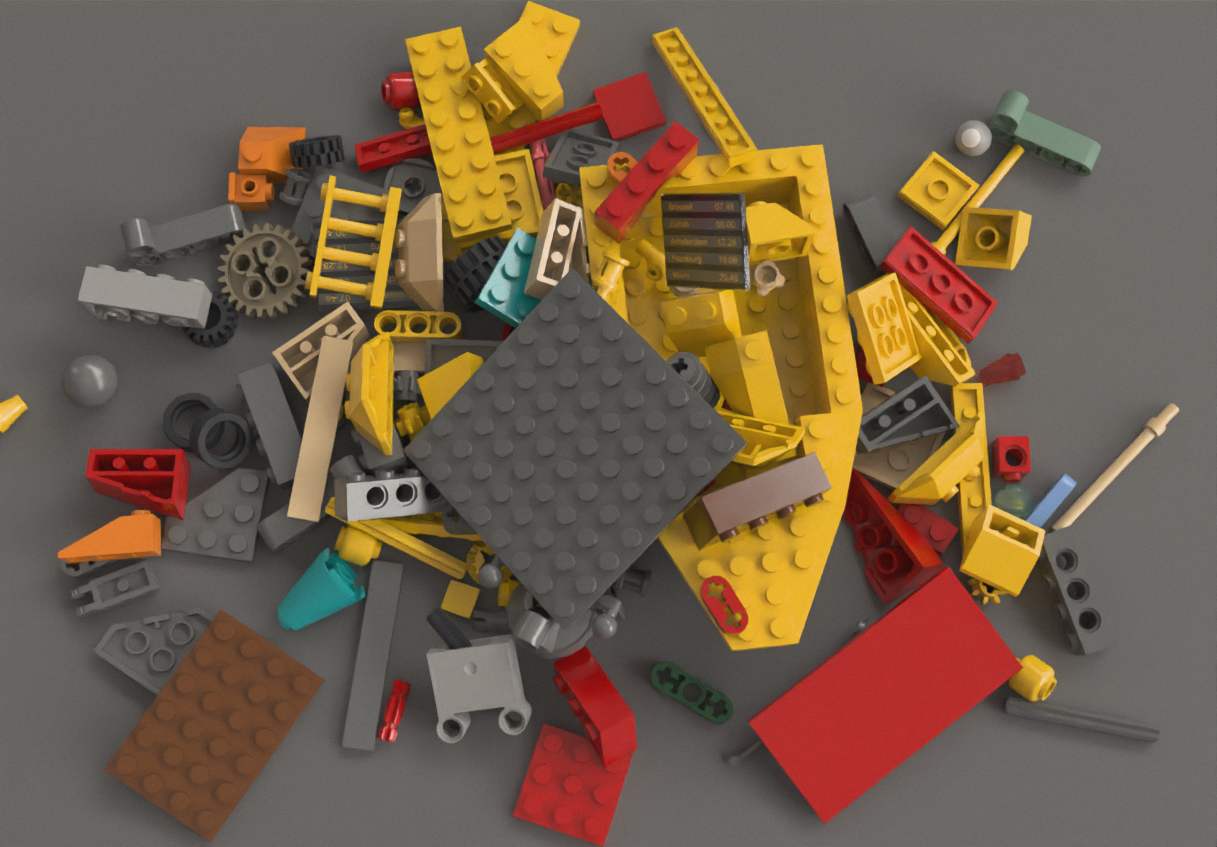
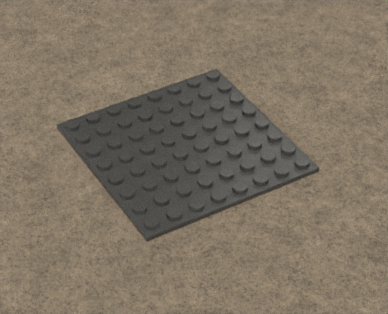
[403,268,748,631]

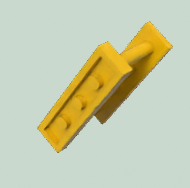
[305,175,402,310]

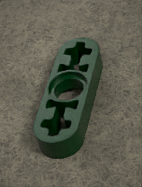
[650,662,733,724]

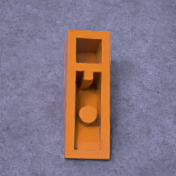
[58,510,161,563]

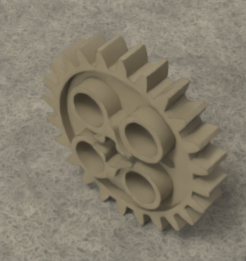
[217,223,313,320]

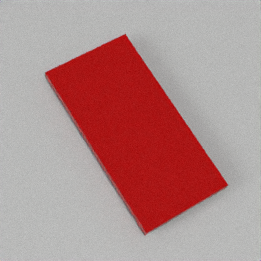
[747,566,1023,824]

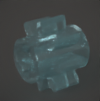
[994,484,1033,519]

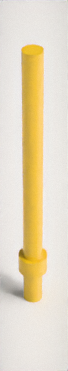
[931,144,1024,255]

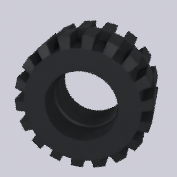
[443,236,507,313]

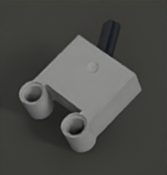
[426,607,532,743]

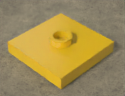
[897,151,980,230]

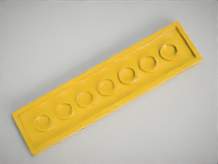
[405,26,513,243]

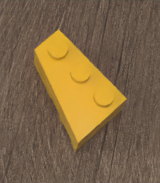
[484,14,564,121]

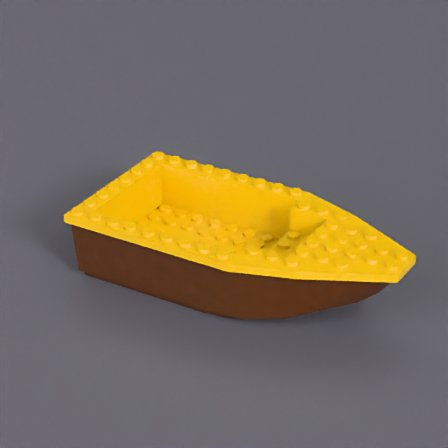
[579,144,863,651]

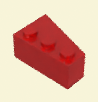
[552,646,638,766]

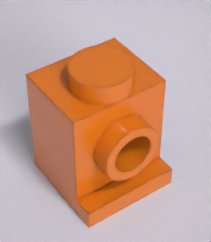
[228,172,275,211]

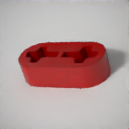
[700,576,749,636]

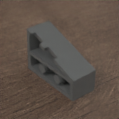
[856,375,960,454]

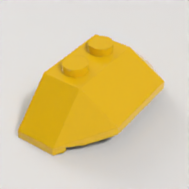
[899,284,975,387]
[345,332,394,456]
[714,409,805,470]
[887,412,984,505]

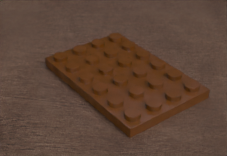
[104,609,325,842]

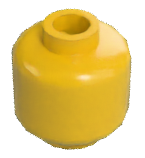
[334,524,383,566]
[1008,654,1057,702]

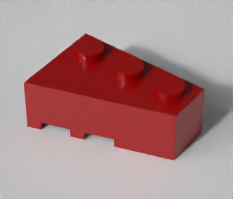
[85,449,191,521]

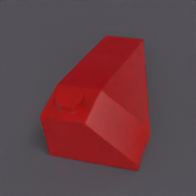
[843,470,944,605]

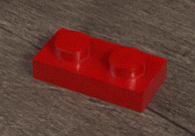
[897,503,958,556]

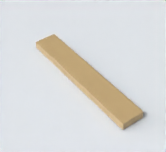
[287,336,354,523]

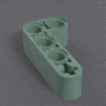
[987,90,1101,176]

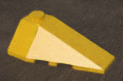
[704,330,797,462]

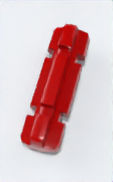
[378,680,411,743]

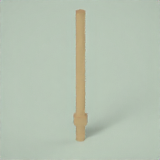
[1050,403,1179,531]

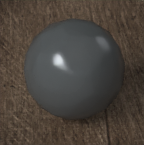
[62,354,119,408]

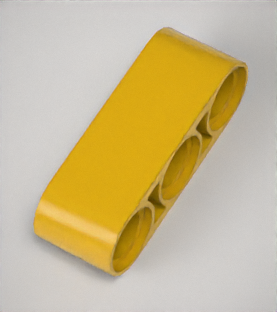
[374,310,463,343]

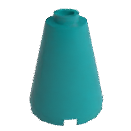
[276,548,365,631]

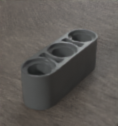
[843,193,896,279]

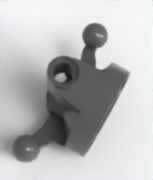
[478,555,622,659]

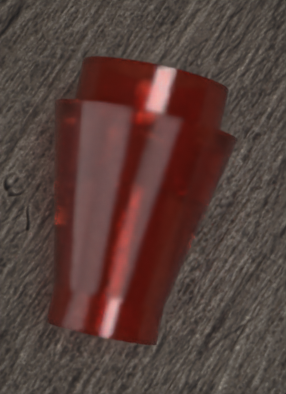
[978,352,1026,387]

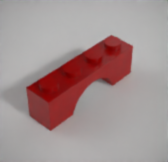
[594,121,700,244]

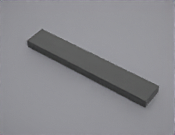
[342,560,405,751]

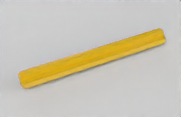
[325,497,467,580]

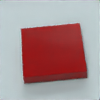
[592,72,666,142]

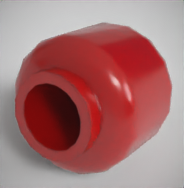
[381,71,420,111]

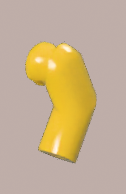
[399,108,425,130]
[636,239,667,282]

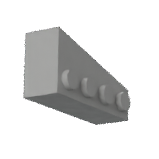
[78,265,213,328]

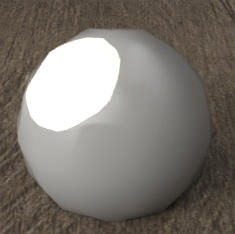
[955,120,992,157]

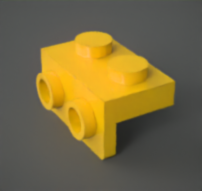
[461,57,525,124]

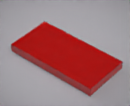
[879,226,998,344]

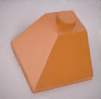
[238,127,306,183]

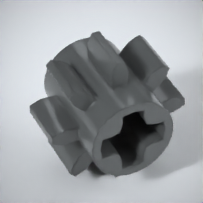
[393,370,423,405]

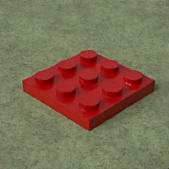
[513,723,633,847]

